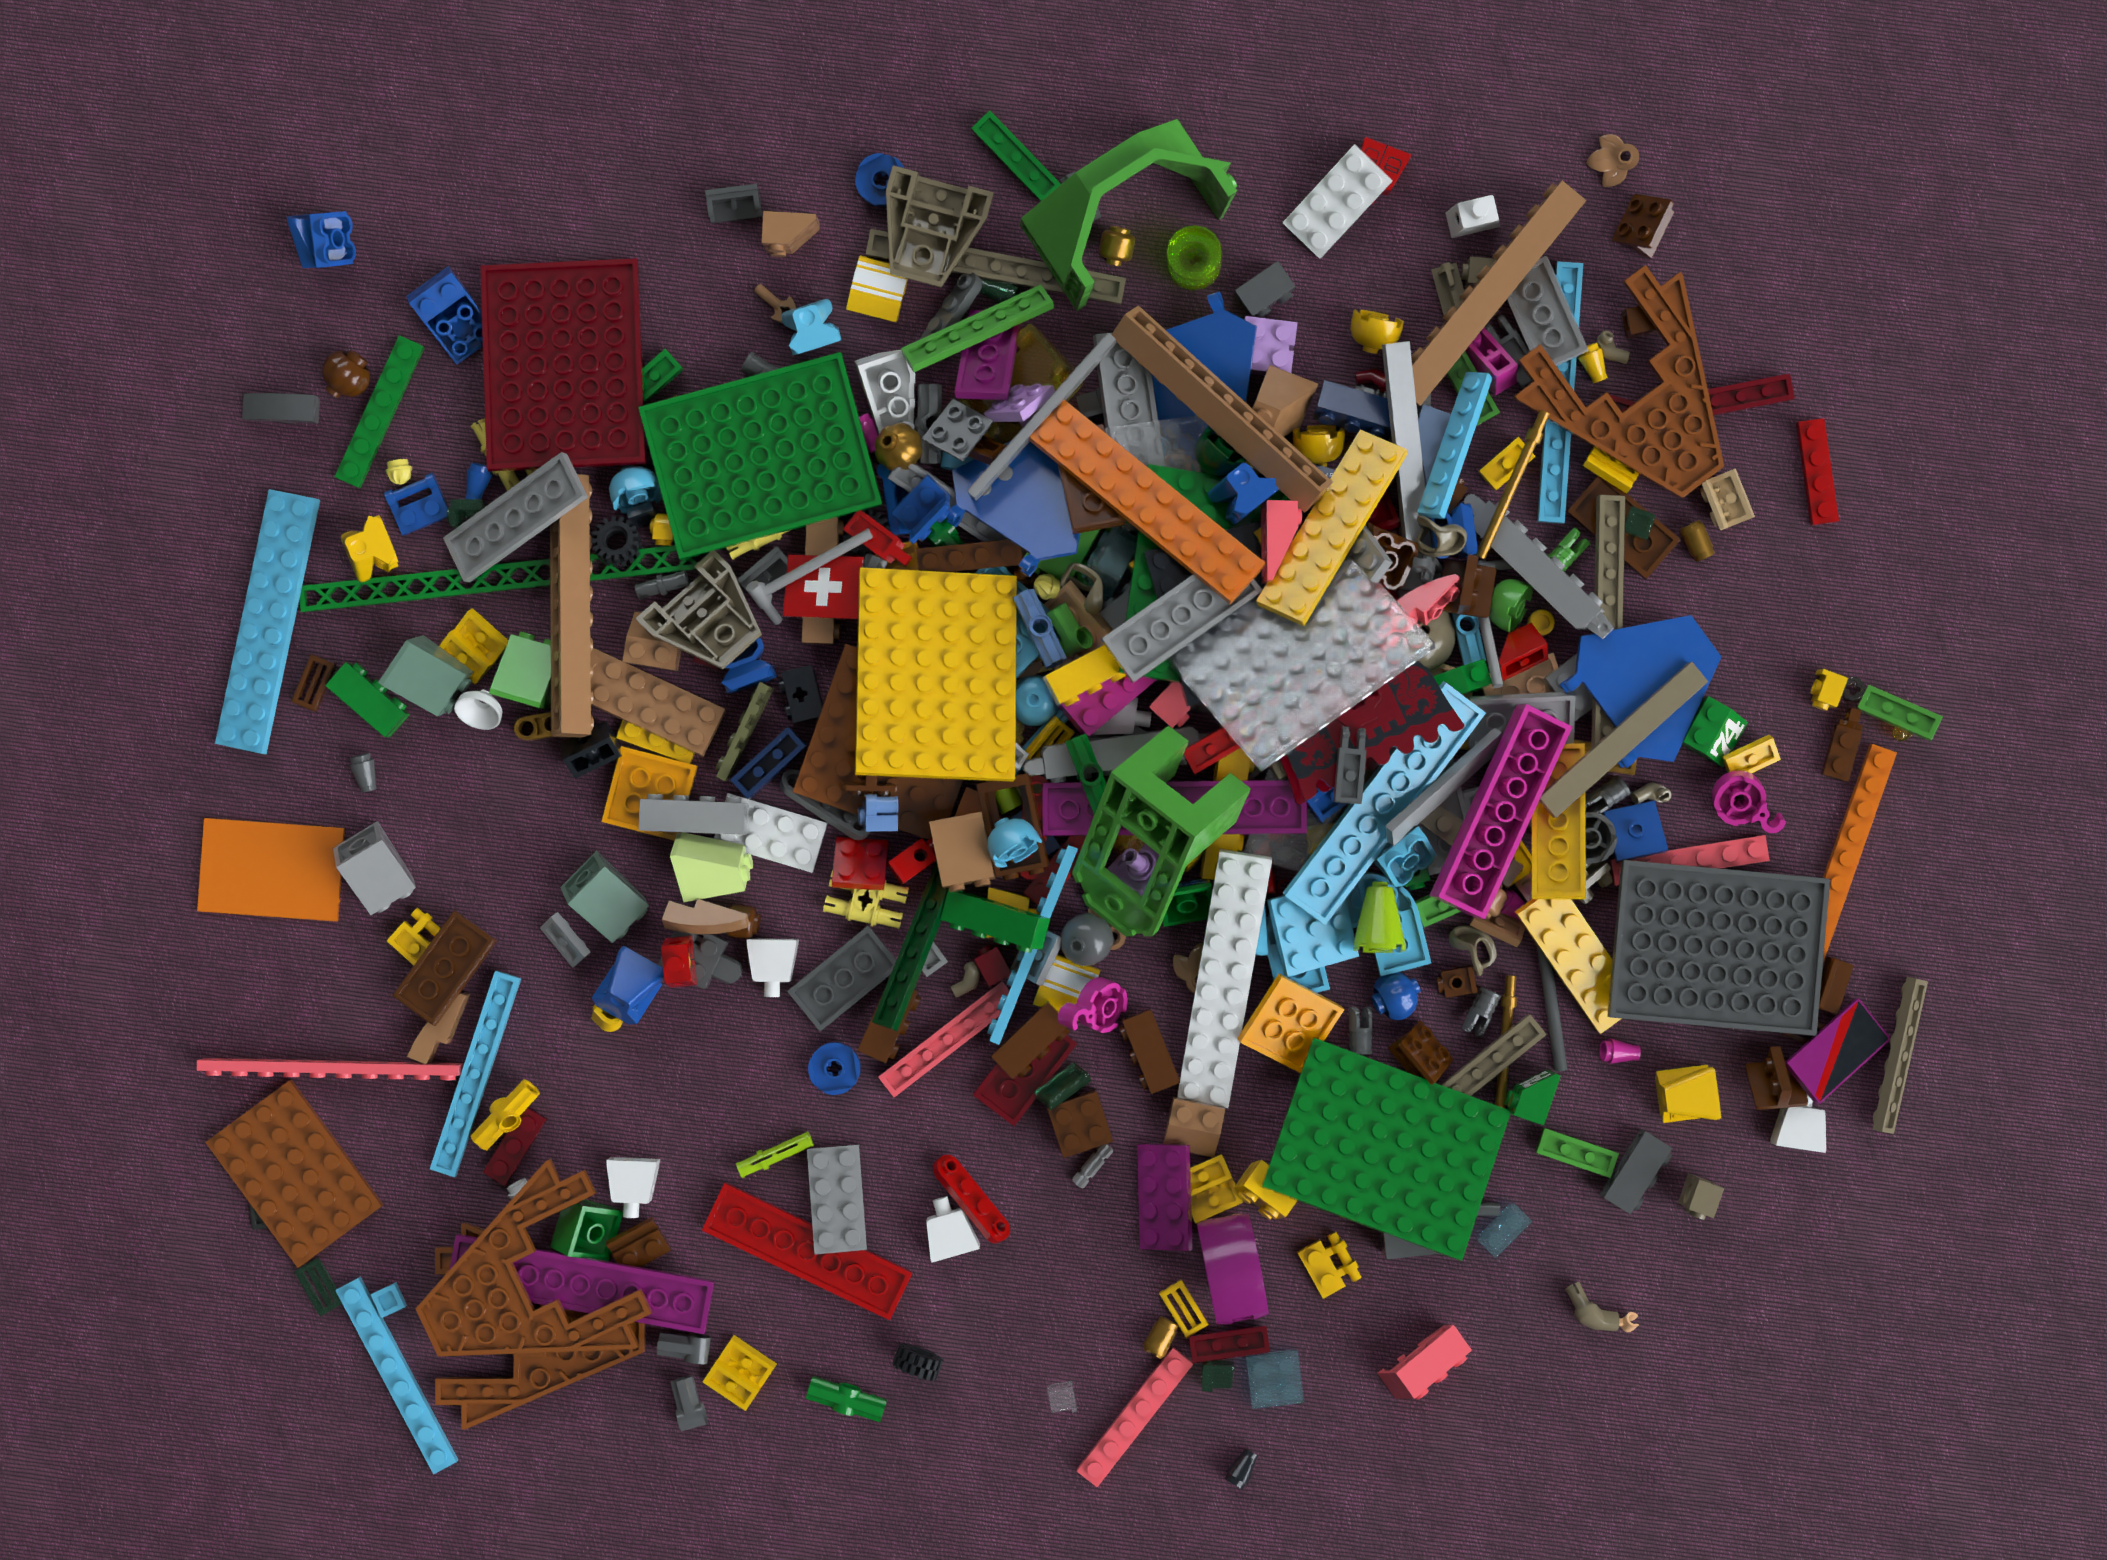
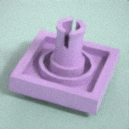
[984,384,1055,428]
[1108,836,1159,896]

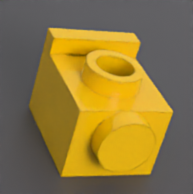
[1810,669,1848,711]

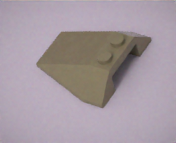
[886,165,994,288]
[635,551,762,669]

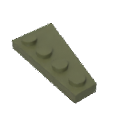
[715,682,774,782]

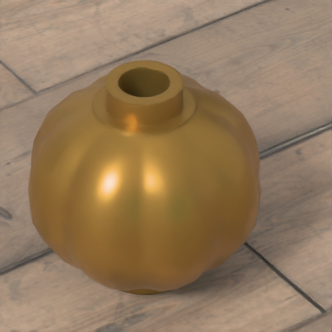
[874,423,923,471]

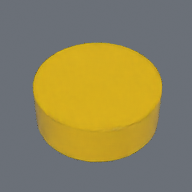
[1527,610,1555,636]

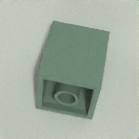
[378,635,474,716]
[560,850,649,943]

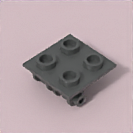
[922,399,994,462]

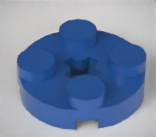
[855,153,904,207]
[808,1042,861,1095]

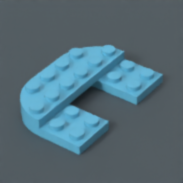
[1266,872,1432,993]

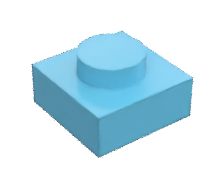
[371,1282,407,1318]

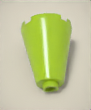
[1353,882,1406,953]

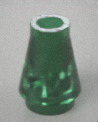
[979,278,1020,304]

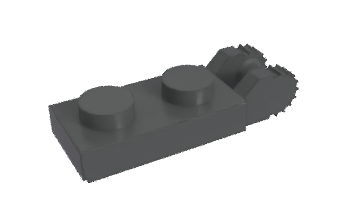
[1485,315,1532,389]
[1333,726,1367,804]

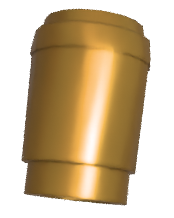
[1680,520,1715,562]
[1143,1316,1178,1359]

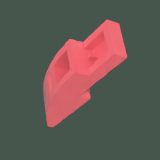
[1372,574,1461,656]

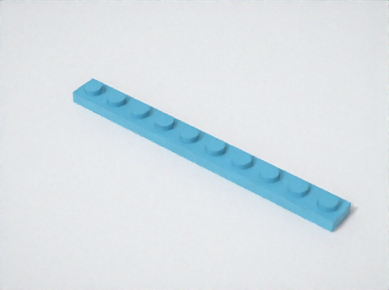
[1537,261,1583,524]

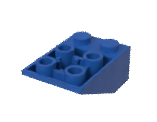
[407,266,483,365]

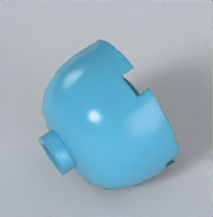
[609,465,662,514]
[1016,675,1059,726]
[987,818,1042,867]

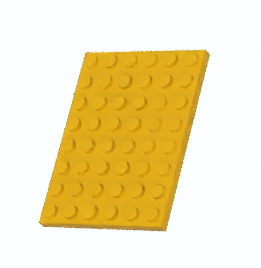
[855,567,1017,782]

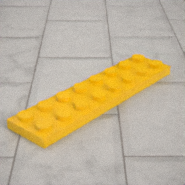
[1256,430,1407,626]

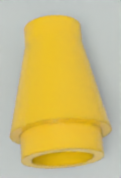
[1577,342,1608,383]

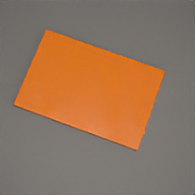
[197,818,345,921]

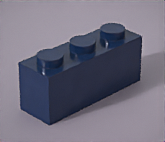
[1312,380,1391,441]
[730,727,808,799]

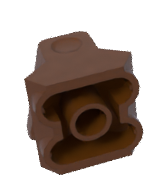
[1341,521,1418,591]

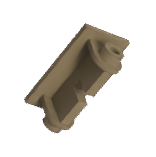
[1431,262,1464,316]

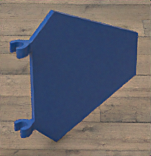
[1152,292,1257,459]
[946,440,1081,577]
[1559,615,1721,768]

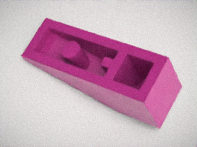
[1465,327,1518,395]

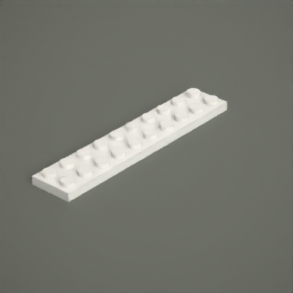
[1177,849,1272,1108]

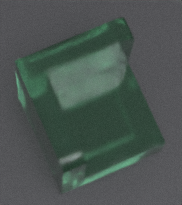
[1201,1361,1235,1392]

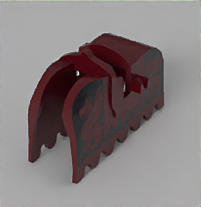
[1269,655,1465,804]

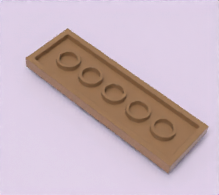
[590,648,726,757]

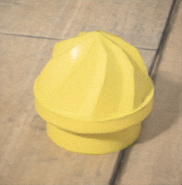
[385,459,412,485]
[1033,574,1060,600]

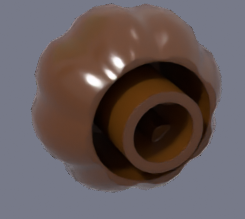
[322,350,370,398]

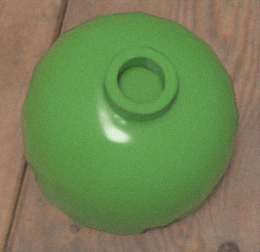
[1489,579,1533,632]

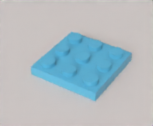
[1267,895,1359,977]

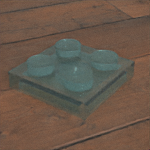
[1246,1349,1304,1409]

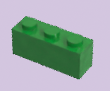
[325,662,410,737]

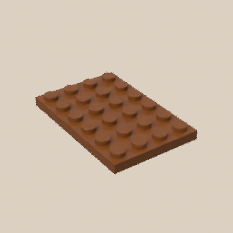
[205,1080,384,1268]

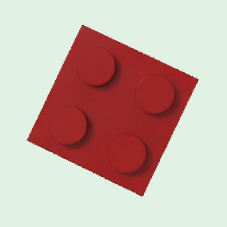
[832,837,889,890]

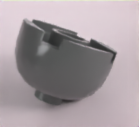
[1586,811,1617,864]
[1060,913,1114,966]

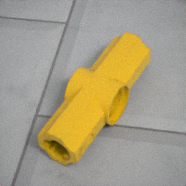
[470,1079,540,1151]

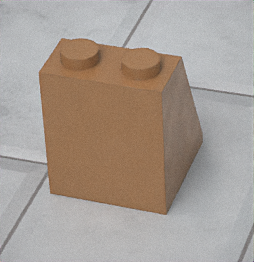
[1252,365,1318,437]
[929,812,995,892]

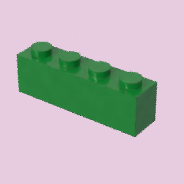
[940,889,1050,953]

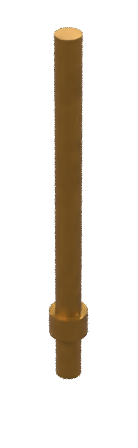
[1476,410,1550,559]
[1495,975,1517,1109]

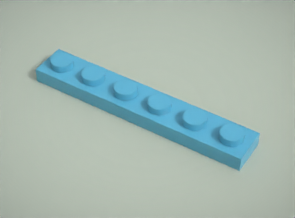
[1417,372,1493,519]

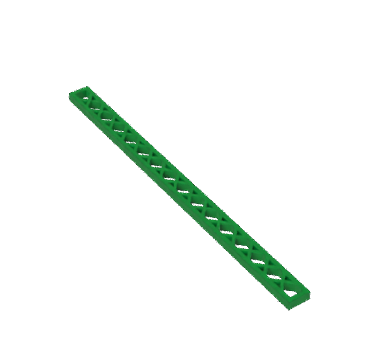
[299,545,710,613]

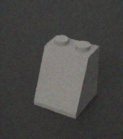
[333,821,416,915]

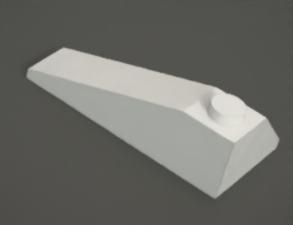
[854,350,915,434]

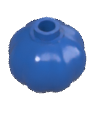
[1371,972,1421,1020]

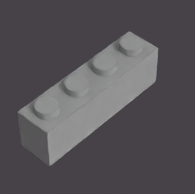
[639,794,748,835]

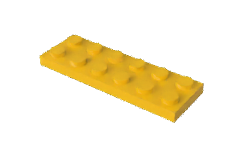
[1532,743,1586,899]
[1515,899,1621,1034]

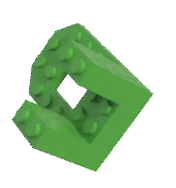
[1072,726,1251,936]

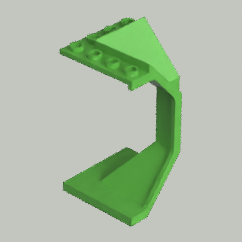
[1019,119,1237,311]

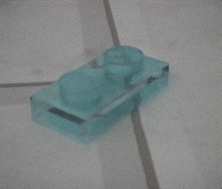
[1476,1202,1532,1258]

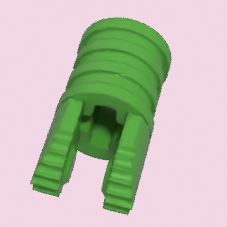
[1548,527,1590,572]

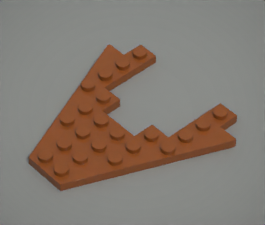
[1513,265,1724,498]
[416,1158,652,1357]
[435,1222,645,1430]

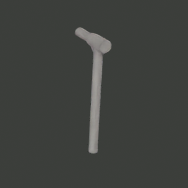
[746,528,873,625]
[1464,559,1513,688]

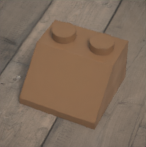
[761,211,820,257]
[622,612,682,671]
[1163,1096,1225,1157]

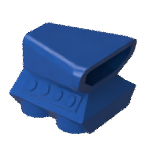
[287,211,356,268]
[1208,463,1279,525]
[1429,503,1477,559]
[721,637,777,694]
[592,946,664,1025]

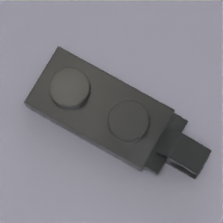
[1412,556,1443,584]

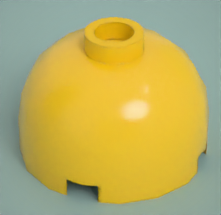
[1351,309,1404,354]
[1293,425,1345,467]

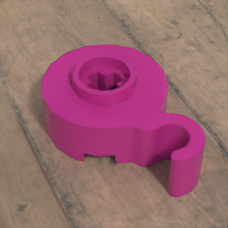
[1712,771,1786,833]
[1058,977,1128,1033]

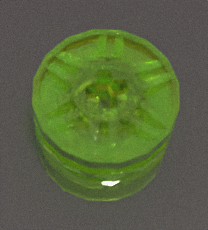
[1167,225,1222,290]

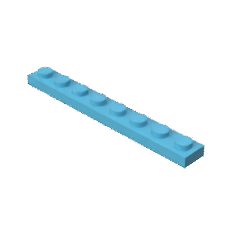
[987,845,1078,1045]
[430,970,521,1177]
[335,1277,458,1475]

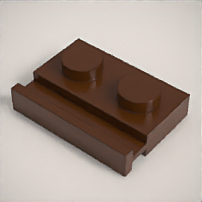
[606,1217,671,1267]

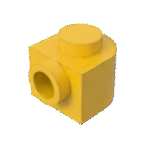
[650,514,674,546]
[591,1005,623,1032]

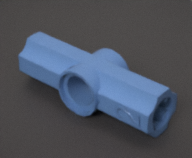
[1013,588,1067,669]

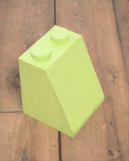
[670,832,753,902]

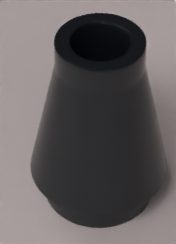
[1224,1448,1258,1490]

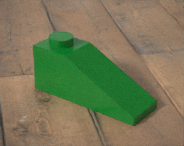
[1433,659,1492,695]

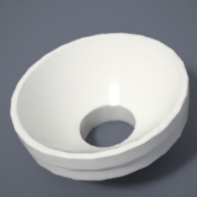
[454,690,503,730]

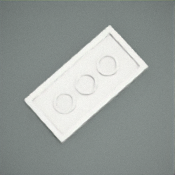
[1283,144,1393,258]
[714,793,828,873]

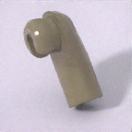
[1597,330,1630,364]
[1630,782,1672,804]
[951,961,981,998]

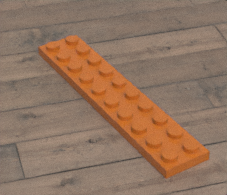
[1028,400,1266,605]

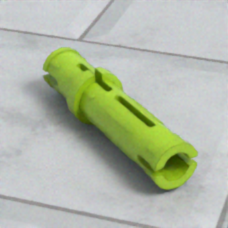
[736,1131,814,1178]

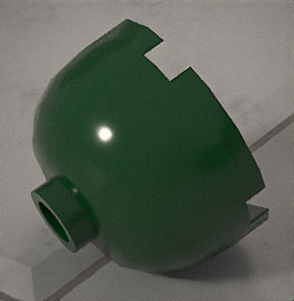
[1194,426,1247,478]

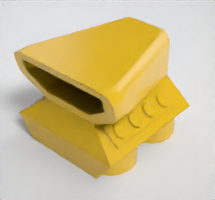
[341,515,398,582]
[1655,1065,1721,1123]

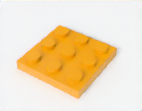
[601,746,698,841]
[1237,973,1344,1073]

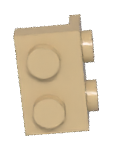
[1700,469,1755,530]

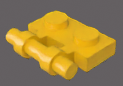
[387,908,441,965]
[1297,1231,1361,1299]

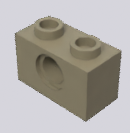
[1678,1173,1724,1220]

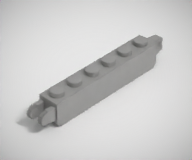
[1463,494,1614,639]
[1022,726,1210,783]

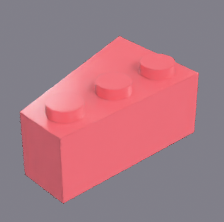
[1377,1325,1472,1400]

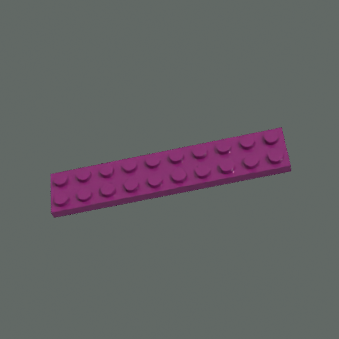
[1043,780,1307,836]
[449,1234,715,1334]

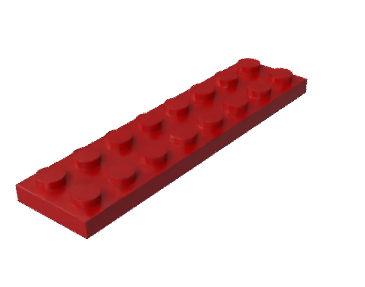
[702,1182,913,1320]

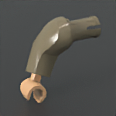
[1565,1282,1639,1332]

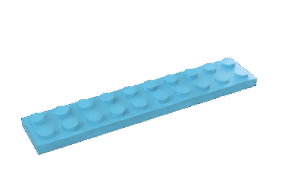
[215,489,320,754]
[1283,681,1486,925]

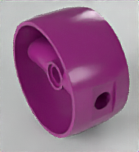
[1197,1213,1269,1324]

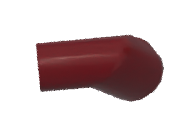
[1355,369,1387,394]

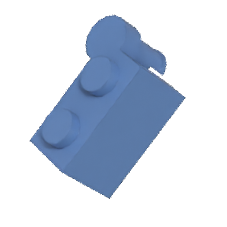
[858,794,898,832]

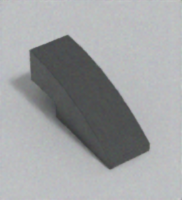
[242,393,320,424]

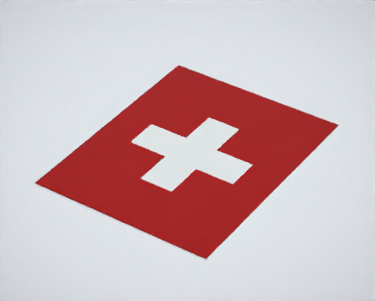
[783,555,864,619]

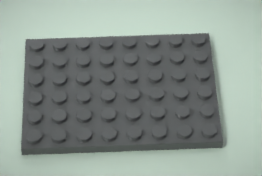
[1607,860,1830,1036]

